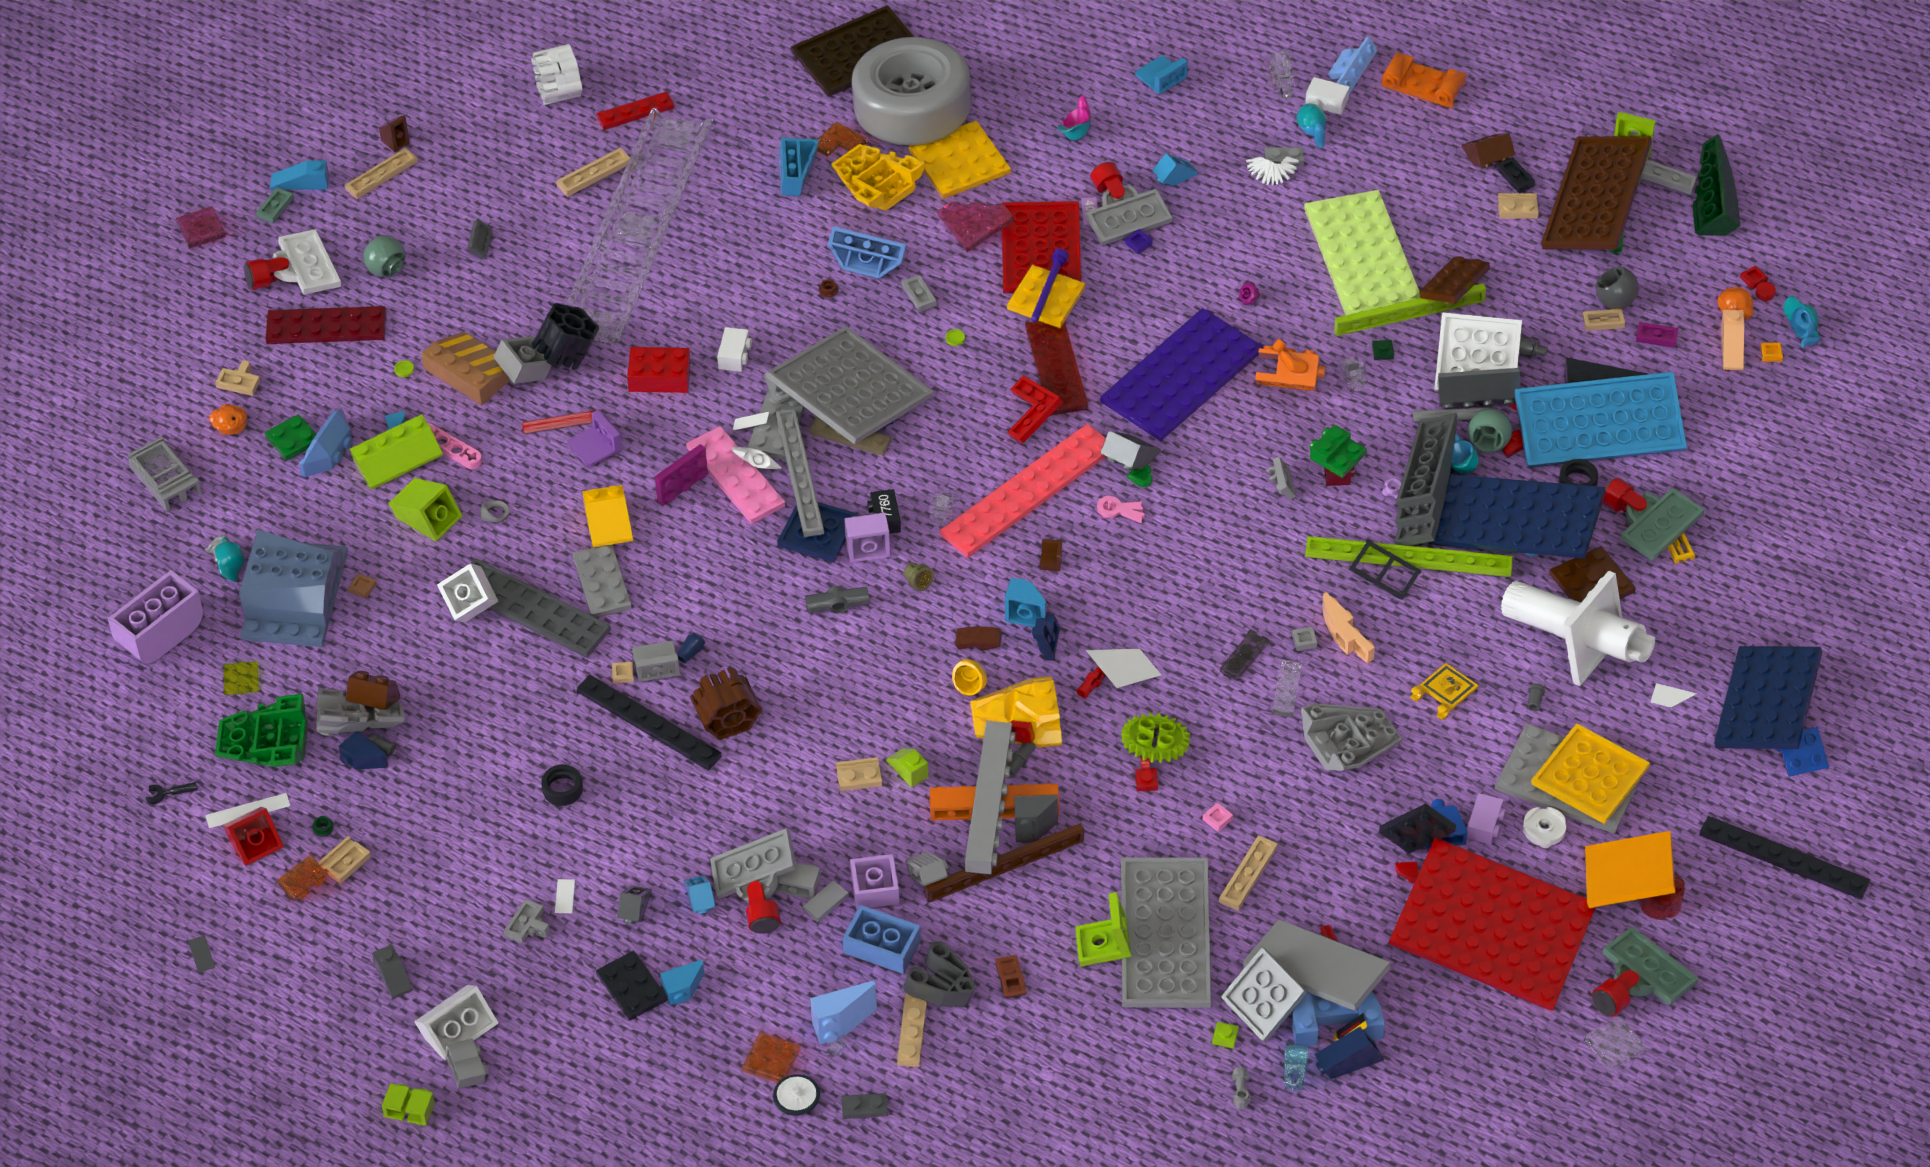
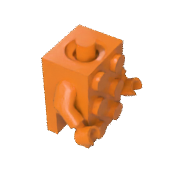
[1255,339,1325,391]

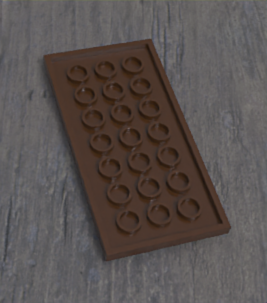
[1541,136,1652,249]

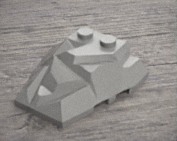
[316,688,405,736]

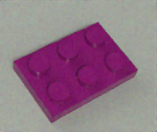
[655,444,708,506]

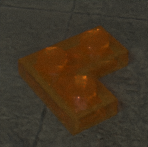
[817,122,866,157]

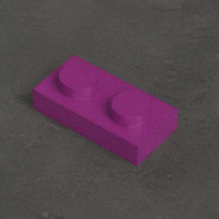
[1636,322,1678,348]

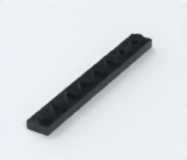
[577,674,722,771]
[1699,816,1871,900]

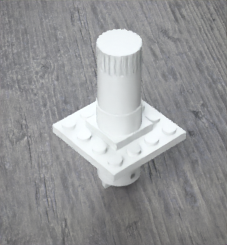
[1501,571,1655,686]

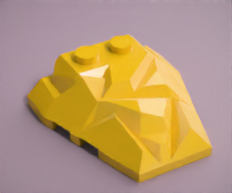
[831,144,925,211]
[970,676,1062,747]

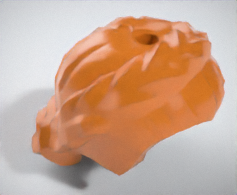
[1717,287,1754,320]
[209,404,247,435]

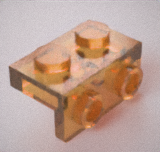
[276,855,329,902]

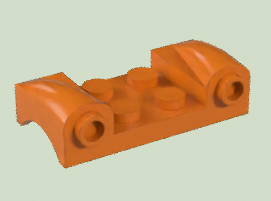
[1382,52,1467,108]

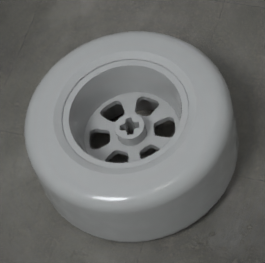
[852,37,972,145]

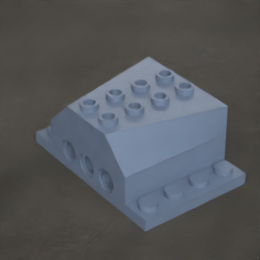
[239,529,348,647]

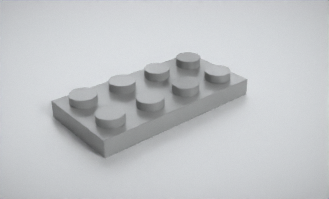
[747,389,805,460]
[572,545,632,618]

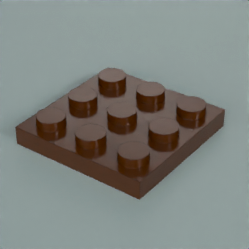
[1549,546,1636,603]

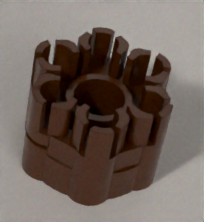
[690,667,762,740]

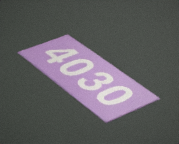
[1081,197,1098,225]

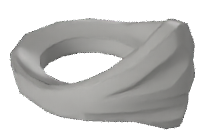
[480,500,510,523]

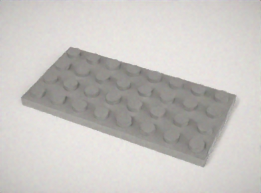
[1121,858,1211,1008]

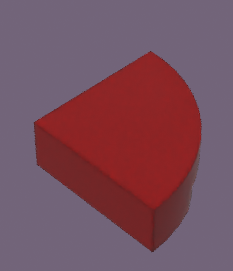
[1395,861,1419,883]

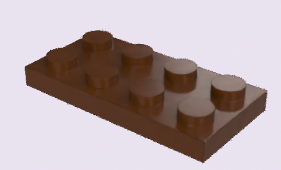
[1419,256,1490,304]

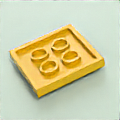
[1007,265,1085,328]

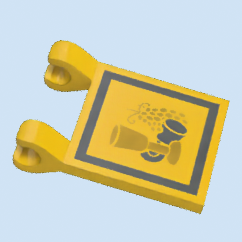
[1410,663,1478,720]

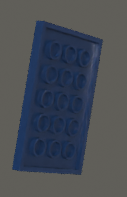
[1714,646,1822,749]

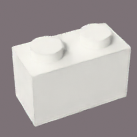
[1306,77,1349,115]
[717,327,752,372]

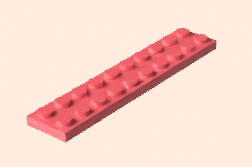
[940,423,1107,558]

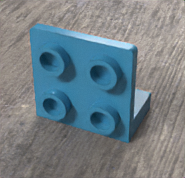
[1135,55,1188,95]

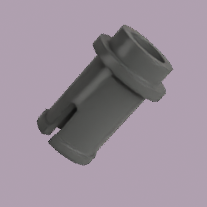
[1527,683,1545,711]
[368,734,396,756]

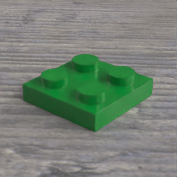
[265,414,317,461]

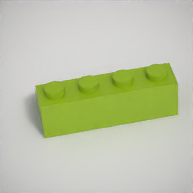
[350,414,443,490]

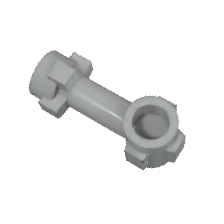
[1232,1067,1250,1109]

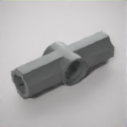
[805,586,869,614]

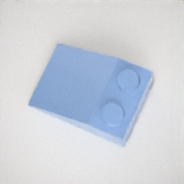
[810,980,877,1045]

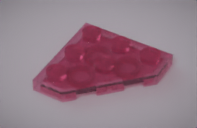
[936,201,1015,253]

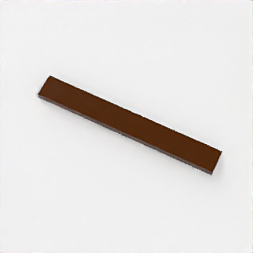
[924,823,1084,903]

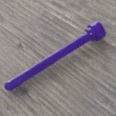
[1031,249,1069,322]

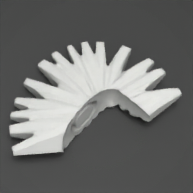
[1246,156,1299,186]
[732,446,782,469]

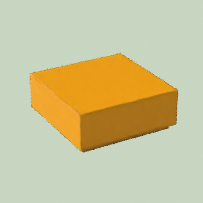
[1760,343,1783,362]

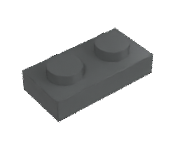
[841,1093,888,1119]

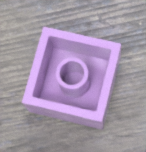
[845,513,890,563]
[850,854,899,910]

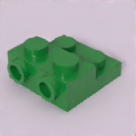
[1310,424,1367,478]

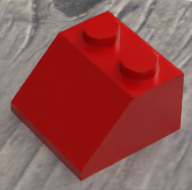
[223,807,284,866]

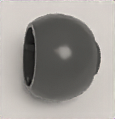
[1596,267,1639,309]

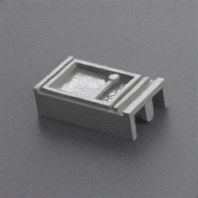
[127,437,202,512]

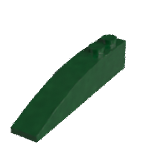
[1693,134,1740,236]

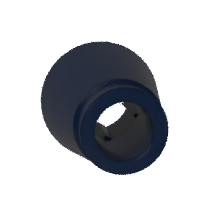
[677,632,705,664]

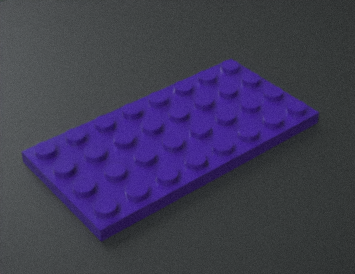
[1100,308,1264,441]

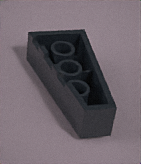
[1564,357,1648,383]

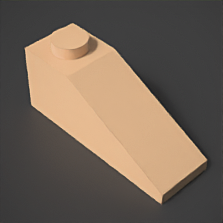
[1721,310,1744,370]

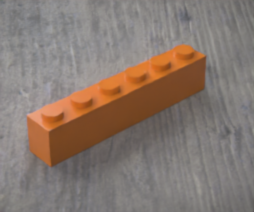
[930,783,1059,821]

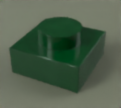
[1372,340,1394,360]

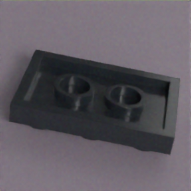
[1379,803,1456,853]
[596,950,667,1021]

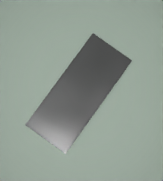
[188,935,215,973]

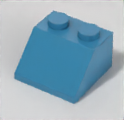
[1005,577,1046,627]

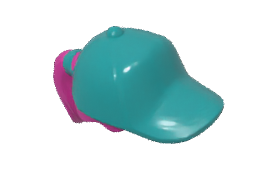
[1057,95,1091,140]

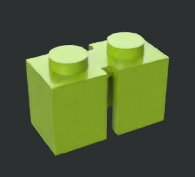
[382,1083,435,1126]

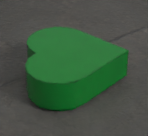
[1127,465,1152,487]

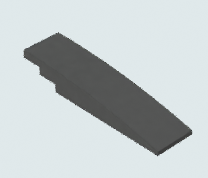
[1394,413,1458,546]

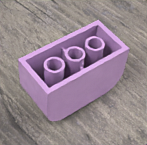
[108,570,203,664]

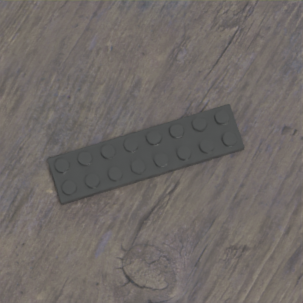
[471,558,611,658]

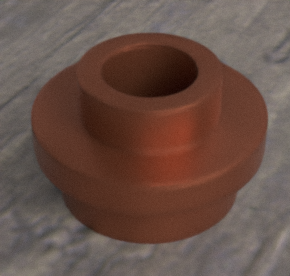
[819,279,838,297]

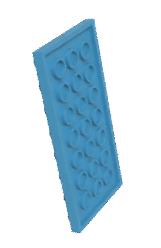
[1514,372,1687,468]

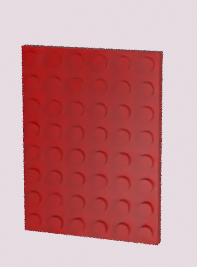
[1388,838,1596,1011]

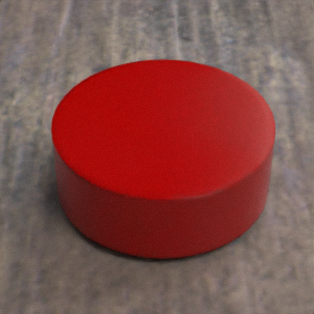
[1755,282,1776,301]

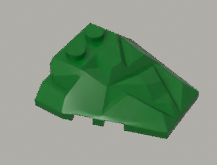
[215,694,308,767]

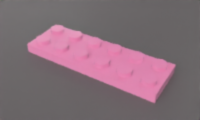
[686,426,785,524]

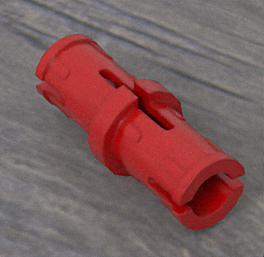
[1076,666,1106,699]

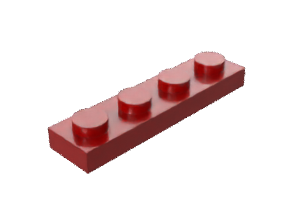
[597,91,674,130]

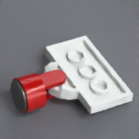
[244,229,341,295]

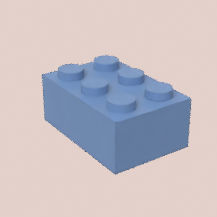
[842,905,921,974]

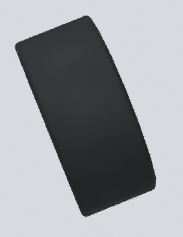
[1559,459,1598,486]
[542,765,583,806]

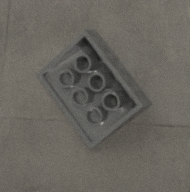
[1437,368,1520,409]

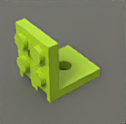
[1614,112,1656,184]
[1075,892,1132,967]

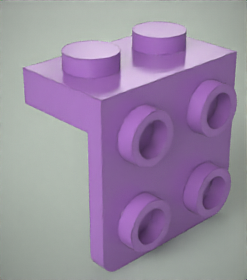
[567,410,622,467]

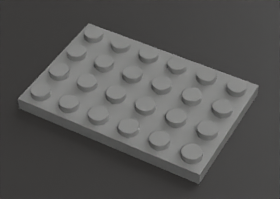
[1495,723,1643,834]

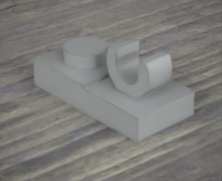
[1267,456,1296,500]

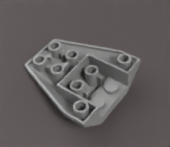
[1301,704,1402,771]

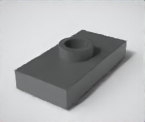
[467,219,492,260]

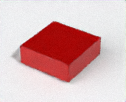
[1740,266,1768,290]

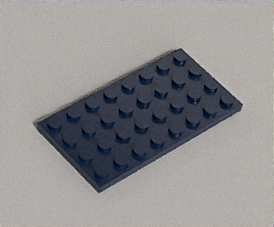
[1428,474,1606,559]

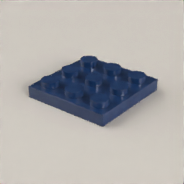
[777,502,857,563]

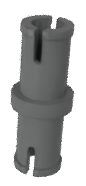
[1007,743,1036,778]

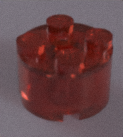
[1638,873,1685,920]

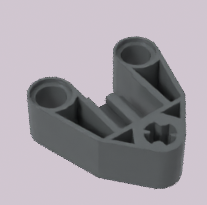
[903,941,975,1007]

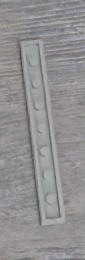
[776,408,824,537]

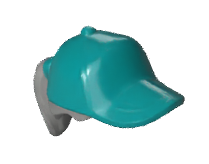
[206,535,245,582]

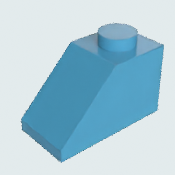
[1152,153,1199,186]
[684,875,715,914]
[660,959,704,1006]

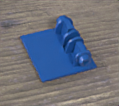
[1777,727,1829,777]

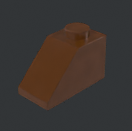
[379,115,410,152]

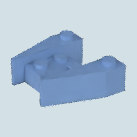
[1292,991,1385,1047]

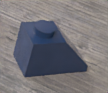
[338,731,388,770]

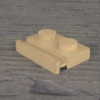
[1498,193,1538,219]
[836,757,882,791]
[318,836,371,884]

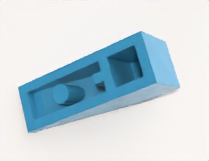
[270,160,329,190]

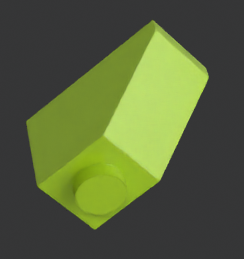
[886,748,929,788]

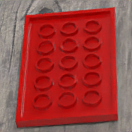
[1002,201,1081,293]

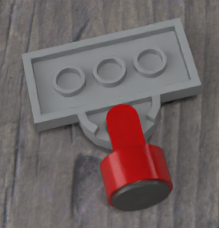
[1086,162,1172,246]
[710,829,797,934]

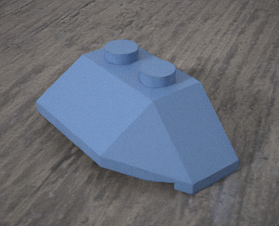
[828,226,907,279]
[299,408,353,477]

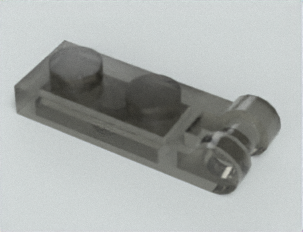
[1220,629,1269,682]

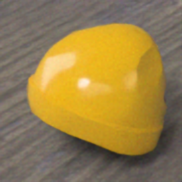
[952,659,987,696]

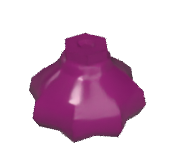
[1239,282,1260,306]

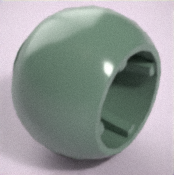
[363,235,406,277]
[1468,409,1512,452]

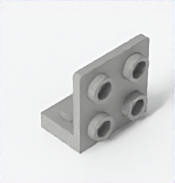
[632,641,680,682]

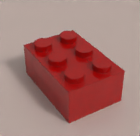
[627,347,691,393]

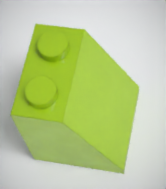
[388,478,463,542]

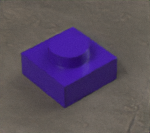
[1125,229,1153,254]

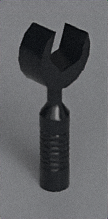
[146,782,197,804]

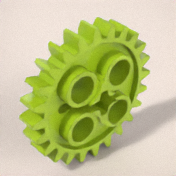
[1121,712,1190,763]

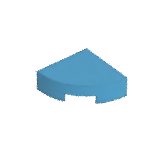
[385,411,405,430]

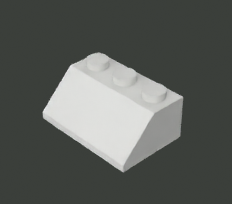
[414,985,498,1060]

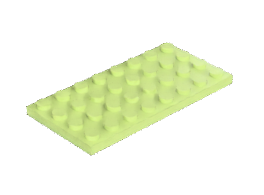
[1304,190,1420,315]

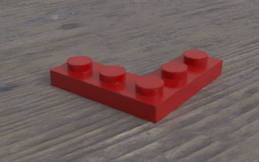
[1007,375,1063,444]

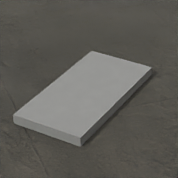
[1243,920,1391,1011]

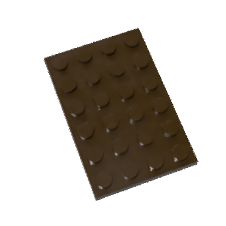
[791,5,914,97]

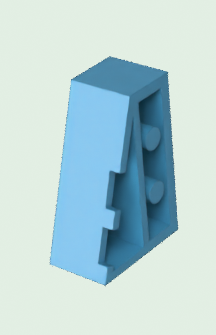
[778,138,819,196]

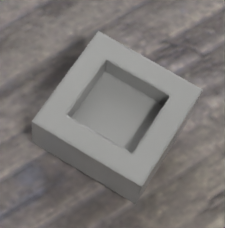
[1292,627,1317,651]

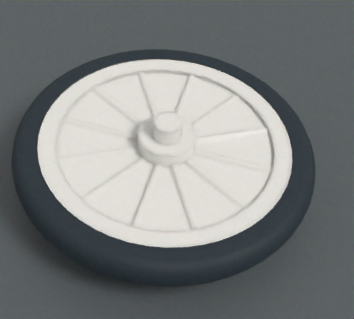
[773,1074,820,1116]

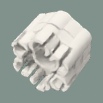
[531,44,582,105]

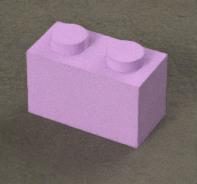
[1467,793,1506,845]

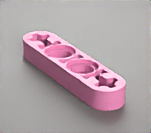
[428,423,482,469]

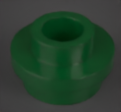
[312,816,334,837]

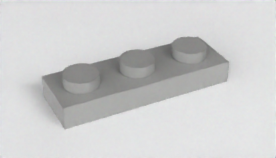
[1641,160,1697,195]

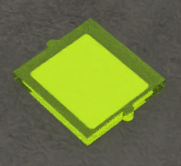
[223,661,259,695]

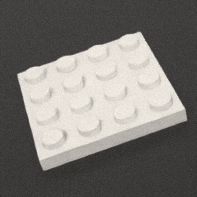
[1434,313,1522,392]

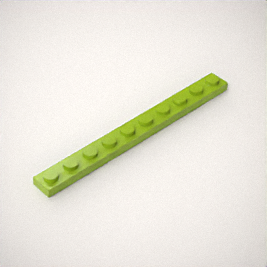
[1305,536,1513,577]

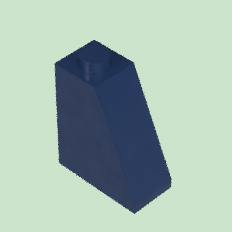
[1315,1027,1384,1079]

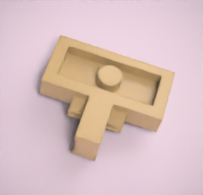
[215,360,260,396]

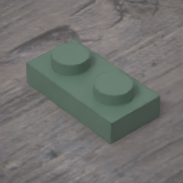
[256,187,294,224]

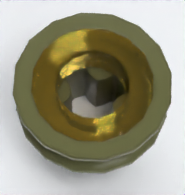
[904,562,934,591]

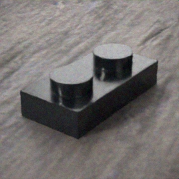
[1497,157,1535,193]

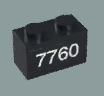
[867,489,901,534]

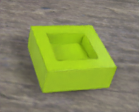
[1212,1022,1239,1049]

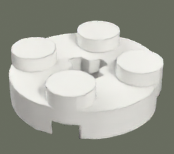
[1523,807,1566,848]

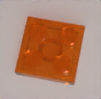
[742,1032,801,1083]

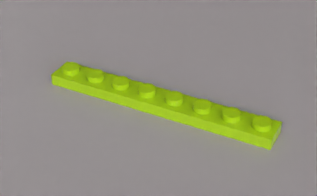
[1334,283,1486,336]

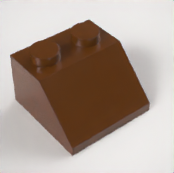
[1461,133,1515,168]
[346,670,400,710]

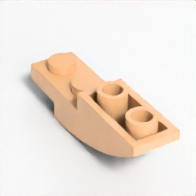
[1322,592,1375,664]

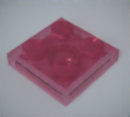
[176,206,226,249]

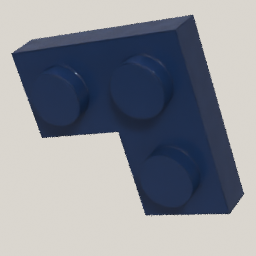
[1032,615,1060,660]

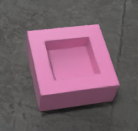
[1203,803,1233,832]

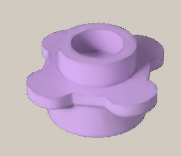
[1382,478,1402,498]

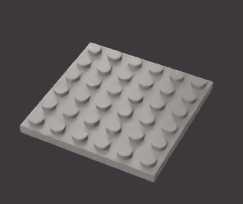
[766,326,934,445]

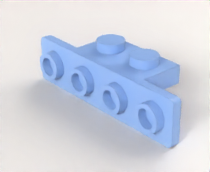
[1328,37,1377,94]

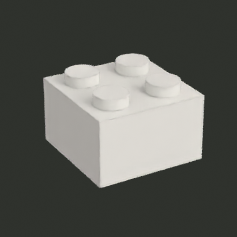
[437,564,499,622]

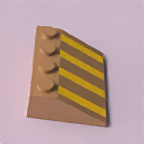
[421,332,510,406]

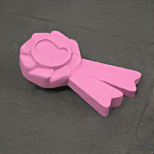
[1097,496,1145,523]

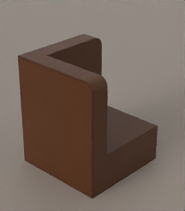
[1040,539,1063,571]

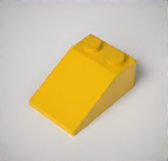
[582,485,633,548]

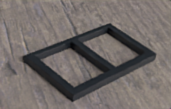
[1349,540,1422,600]

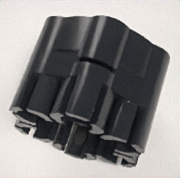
[532,303,599,370]

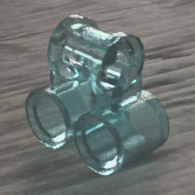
[1284,1043,1308,1091]

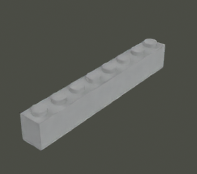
[965,721,1016,874]

